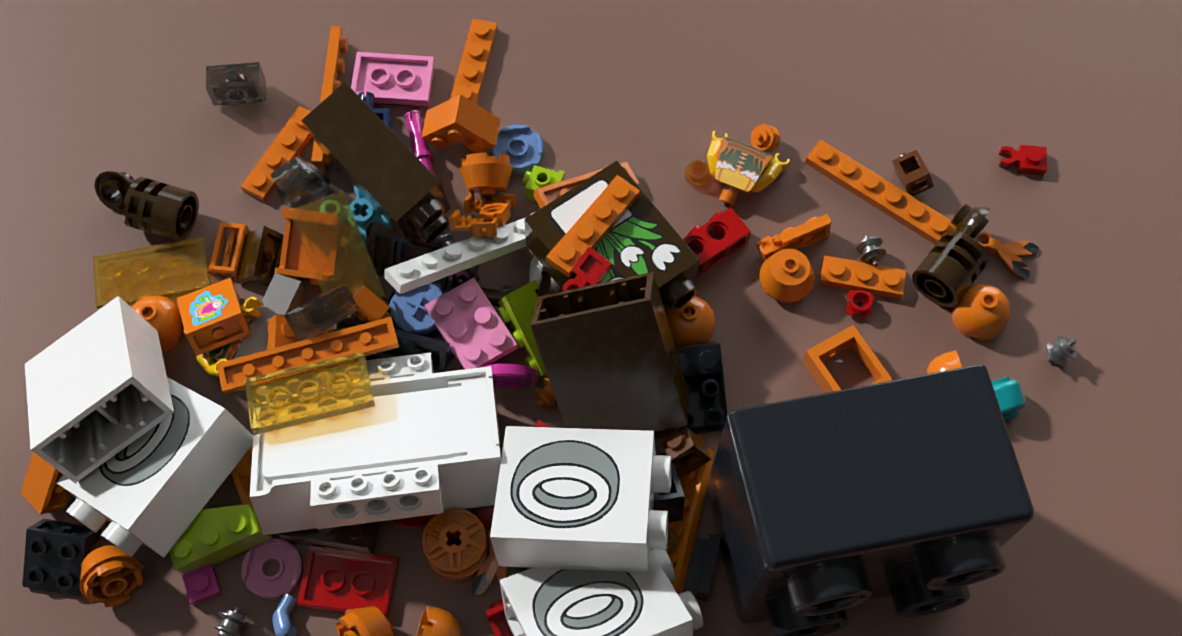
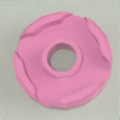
[241,538,303,600]

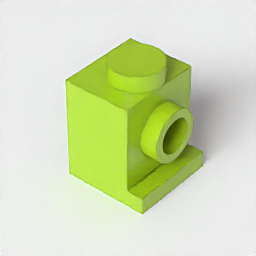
[522,165,565,201]

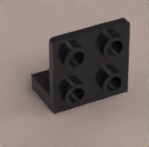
[22,519,101,596]

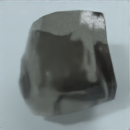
[271,155,330,209]

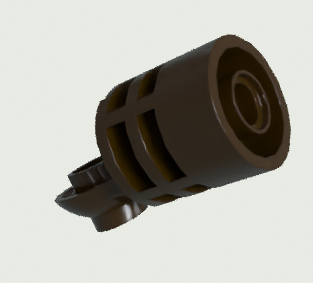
[94,171,199,242]
[912,204,990,308]

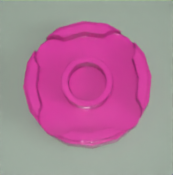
[483,364,538,388]

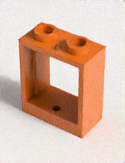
[802,325,893,393]

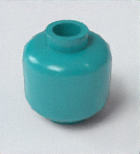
[991,376,1026,420]

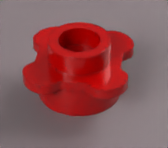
[845,290,874,318]

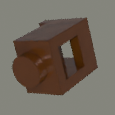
[892,149,934,196]
[663,427,712,475]

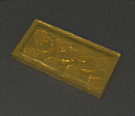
[290,191,386,317]
[92,237,211,310]
[245,352,375,435]

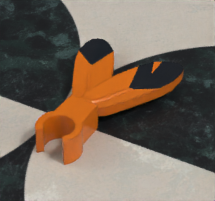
[978,232,1039,279]
[472,529,506,596]

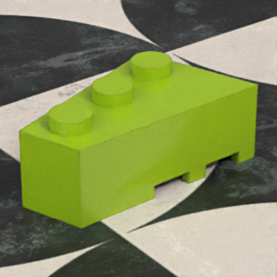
[497,279,546,376]
[169,504,272,573]

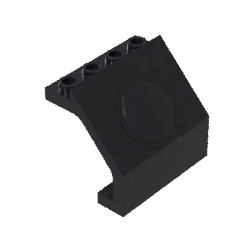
[336,232,480,372]

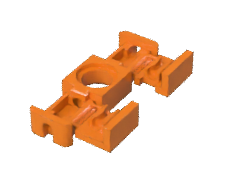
[449,192,517,237]

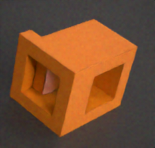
[345,284,391,322]

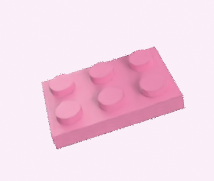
[351,52,435,106]
[425,278,518,370]

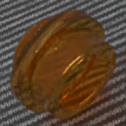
[684,160,711,186]

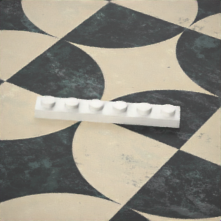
[385,218,527,294]

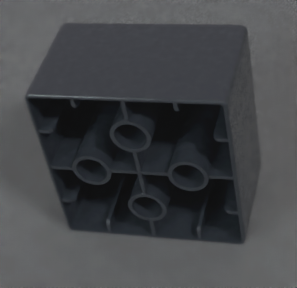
[707,364,1034,636]

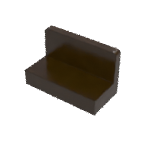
[236,226,284,287]

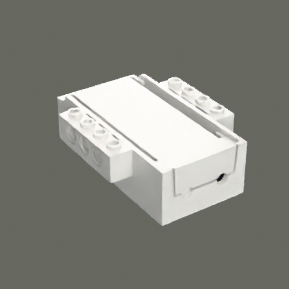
[250,352,502,535]

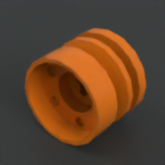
[422,508,490,583]

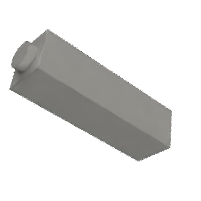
[234,273,306,359]

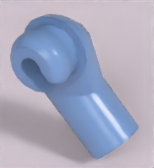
[272,593,298,636]

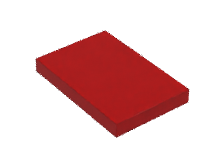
[297,546,399,618]

